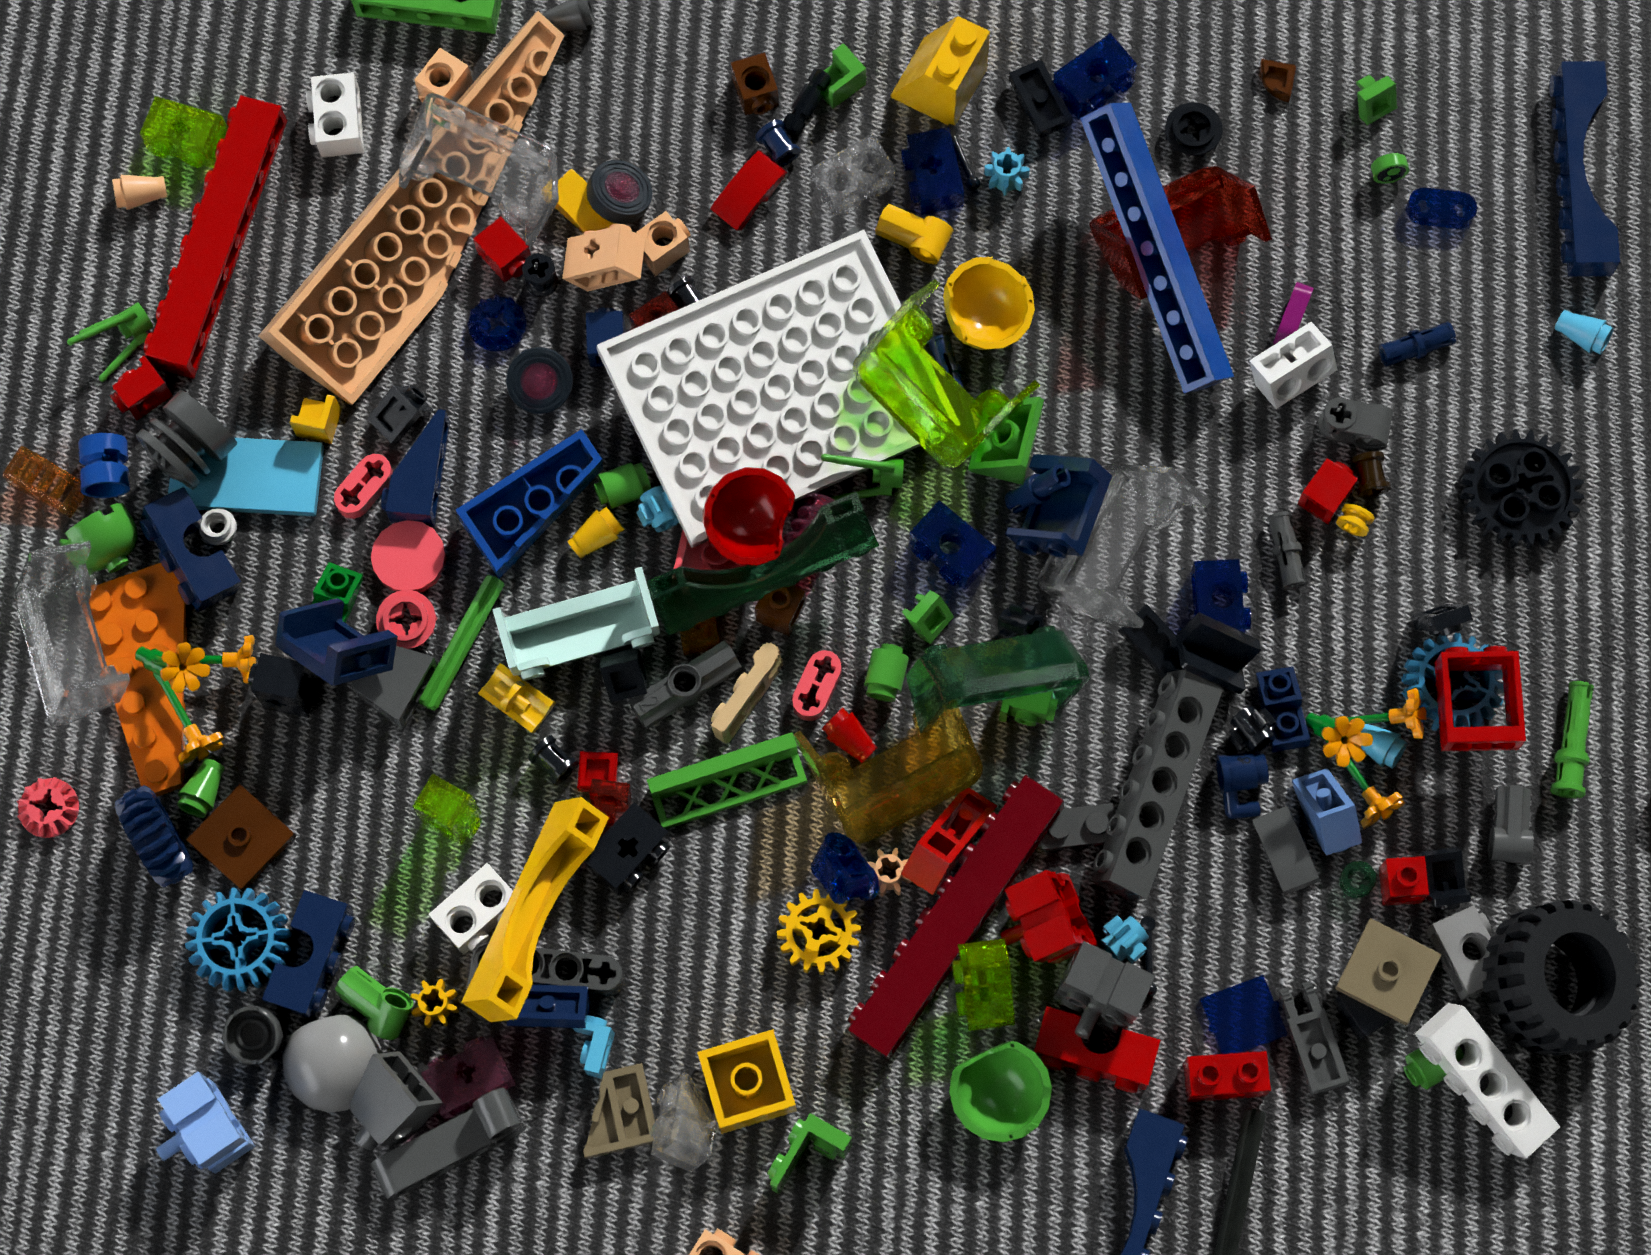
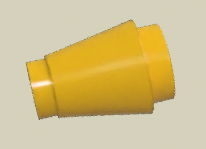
[567,506,624,559]

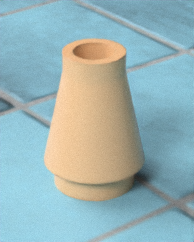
[112,175,167,210]

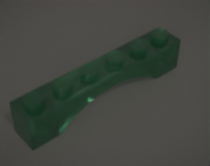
[647,492,879,635]

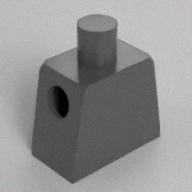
[351,646,437,730]
[350,1051,443,1150]

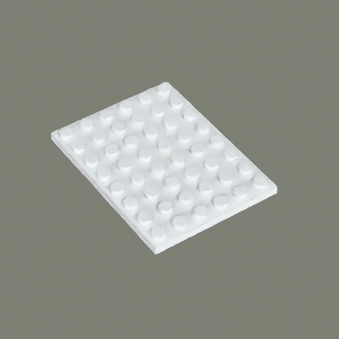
[596,230,960,548]

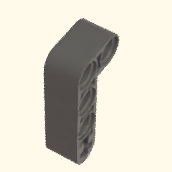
[466,942,625,1021]
[371,1087,526,1200]

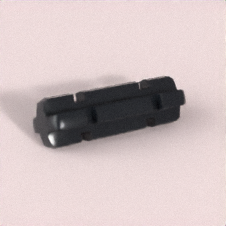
[783,68,831,136]

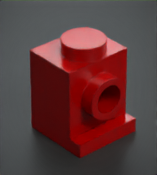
[110,355,173,421]

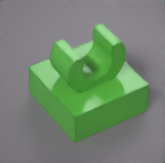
[1356,75,1397,125]
[902,590,954,644]

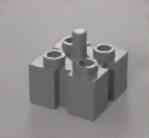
[1052,941,1156,1039]

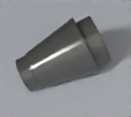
[541,0,595,32]

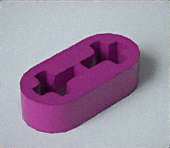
[1273,282,1314,345]

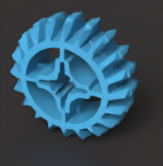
[1401,632,1504,731]
[185,887,292,992]

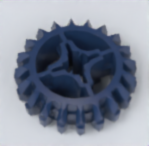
[115,785,193,887]

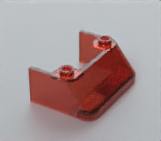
[1089,166,1272,300]

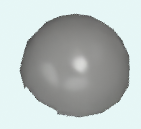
[282,1014,382,1113]

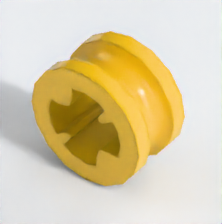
[1336,503,1375,537]

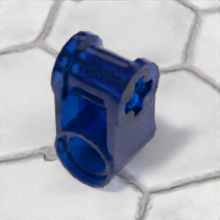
[811,832,879,905]

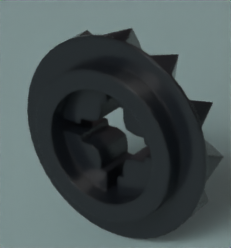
[1165,102,1223,158]

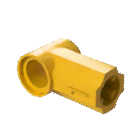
[875,203,954,264]

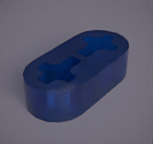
[1406,188,1478,229]

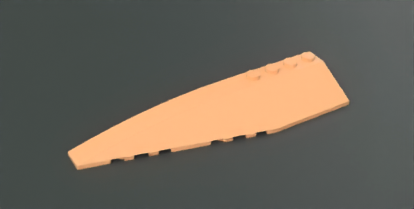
[259,11,565,405]

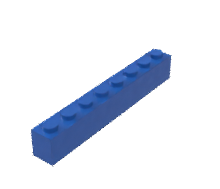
[1080,103,1234,394]

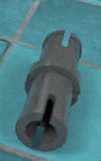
[1267,511,1307,590]

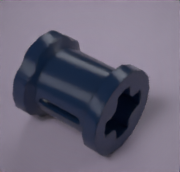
[755,119,801,168]

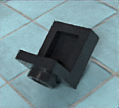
[1420,847,1471,910]

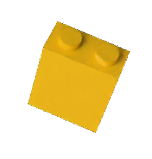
[891,16,990,126]

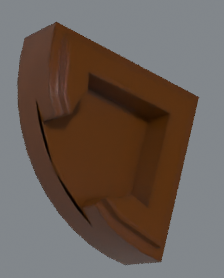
[1259,59,1297,103]

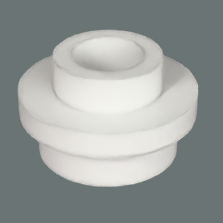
[199,508,237,545]

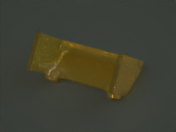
[794,663,983,843]

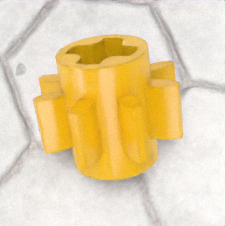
[410,979,459,1028]

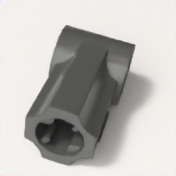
[1488,785,1534,865]

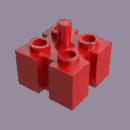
[1001,870,1098,964]

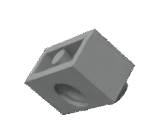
[1426,905,1492,1001]

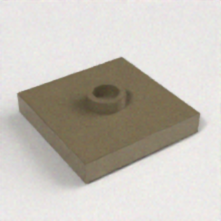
[1335,918,1442,1025]

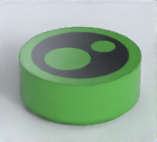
[1371,153,1409,184]

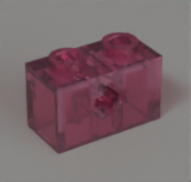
[421,1036,516,1120]

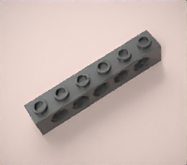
[1091,670,1223,900]

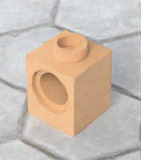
[414,48,473,113]
[635,211,690,276]

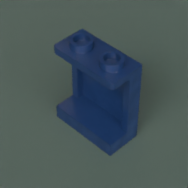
[1005,454,1112,558]
[275,598,398,686]

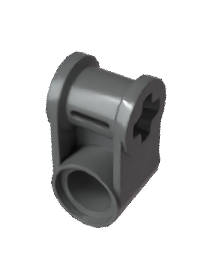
[1317,397,1393,450]

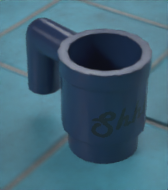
[1216,752,1269,820]

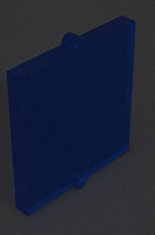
[1199,975,1288,1054]

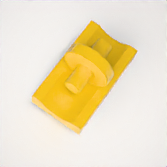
[478,663,556,734]

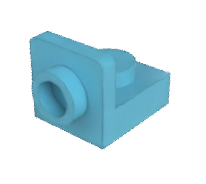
[573,1015,615,1079]

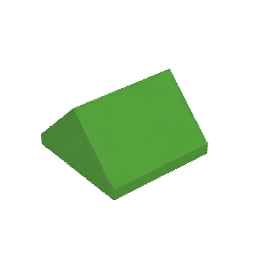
[968,397,1044,485]

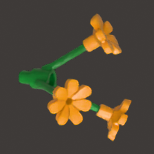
[135,635,256,764]
[1305,688,1427,829]

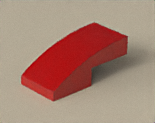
[710,151,787,231]

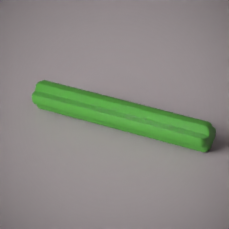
[419,575,504,711]

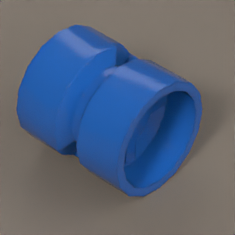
[78,433,130,498]

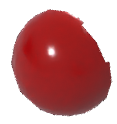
[702,467,795,565]

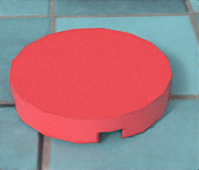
[371,520,447,593]

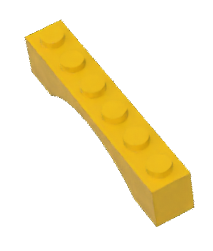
[461,797,609,1022]

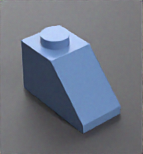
[1292,768,1362,855]

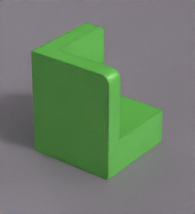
[821,43,866,109]

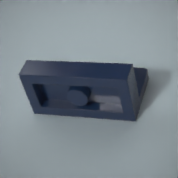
[506,985,591,1028]

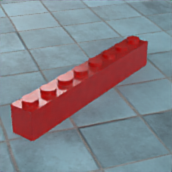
[144,95,287,379]

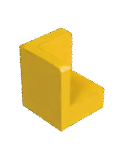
[289,395,342,444]

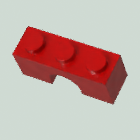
[1033,1006,1161,1093]

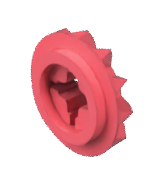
[376,590,437,649]
[17,777,79,838]

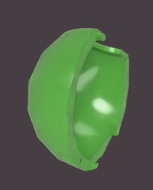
[949,1041,1052,1142]

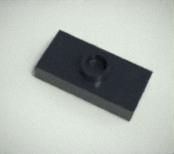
[1118,604,1184,679]

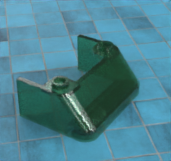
[906,626,1090,733]

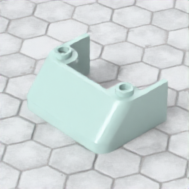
[492,567,660,681]

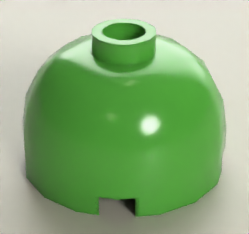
[59,503,138,573]

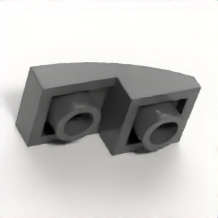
[1252,805,1320,896]

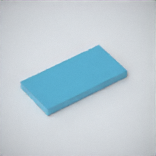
[168,438,324,517]

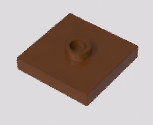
[186,784,296,892]

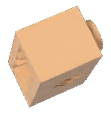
[562,224,646,292]

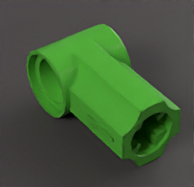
[335,966,414,1040]

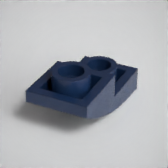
[1256,666,1310,753]

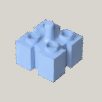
[156,1072,255,1174]

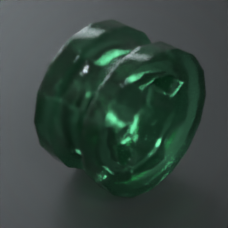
[1339,861,1377,899]

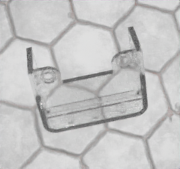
[399,93,559,247]
[1038,464,1210,628]
[15,541,130,727]

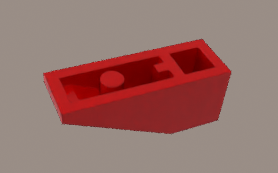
[901,785,997,895]

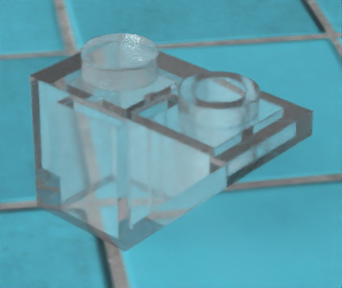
[651,1072,717,1173]

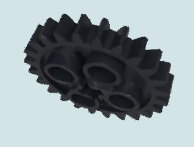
[1460,429,1584,549]

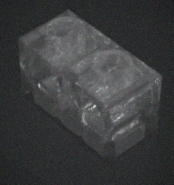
[811,133,896,217]

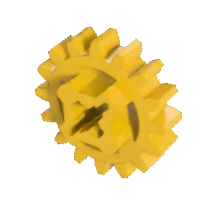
[777,889,861,975]

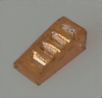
[2,446,85,518]

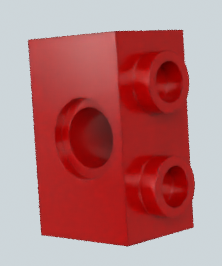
[1183,1051,1271,1102]

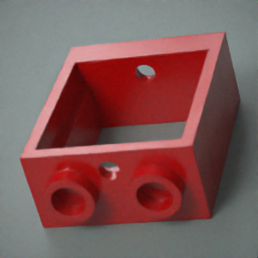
[1434,646,1526,752]

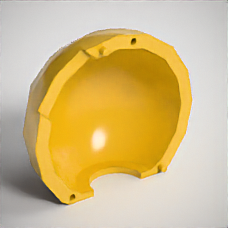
[943,257,1035,350]

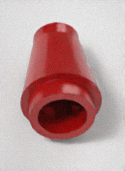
[822,707,878,763]

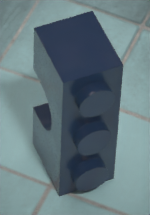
[139,487,241,612]
[262,890,355,1020]

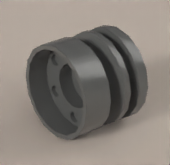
[136,390,237,490]

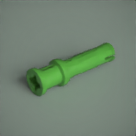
[1550,681,1594,799]

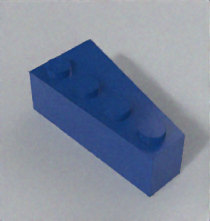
[456,429,603,579]

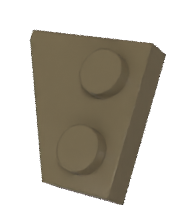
[583,1063,660,1159]

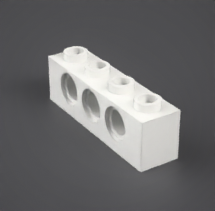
[1414,1003,1560,1159]

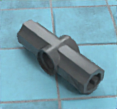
[628,641,742,730]

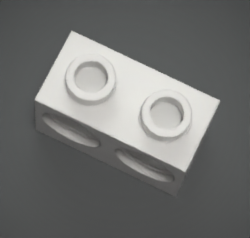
[306,72,364,158]
[1249,322,1337,409]
[428,863,513,955]

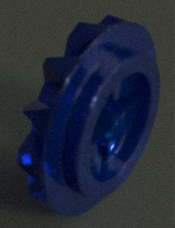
[467,294,527,352]

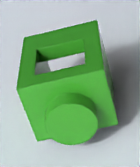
[999,675,1058,726]

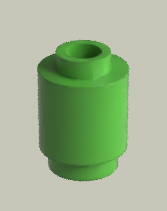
[593,462,651,509]
[864,644,909,702]
[1404,1046,1464,1090]

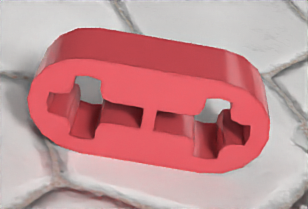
[334,454,393,519]
[792,650,842,721]

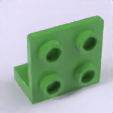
[768,1113,852,1194]

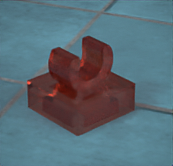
[590,778,632,826]

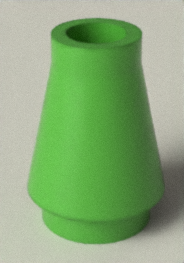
[177,758,225,818]

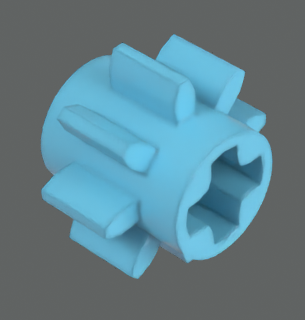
[984,147,1030,196]
[636,486,679,532]
[1100,915,1149,964]

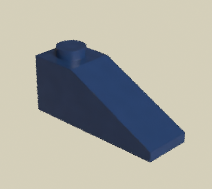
[381,409,450,527]

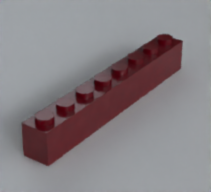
[847,775,1064,1061]

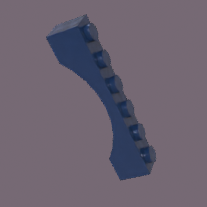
[1549,61,1620,276]
[1120,1108,1188,1255]

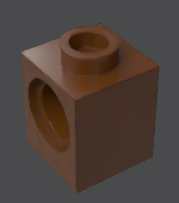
[731,52,779,115]
[755,576,806,637]

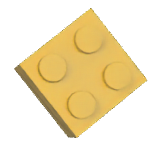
[697,1029,797,1134]

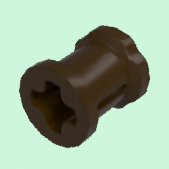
[1351,451,1391,498]

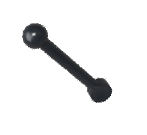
[944,124,980,190]
[1140,916,1157,997]

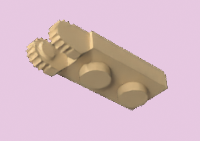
[711,642,783,744]

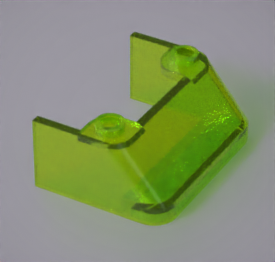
[853,279,1040,468]

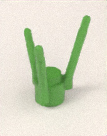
[67,302,154,382]
[821,454,904,505]

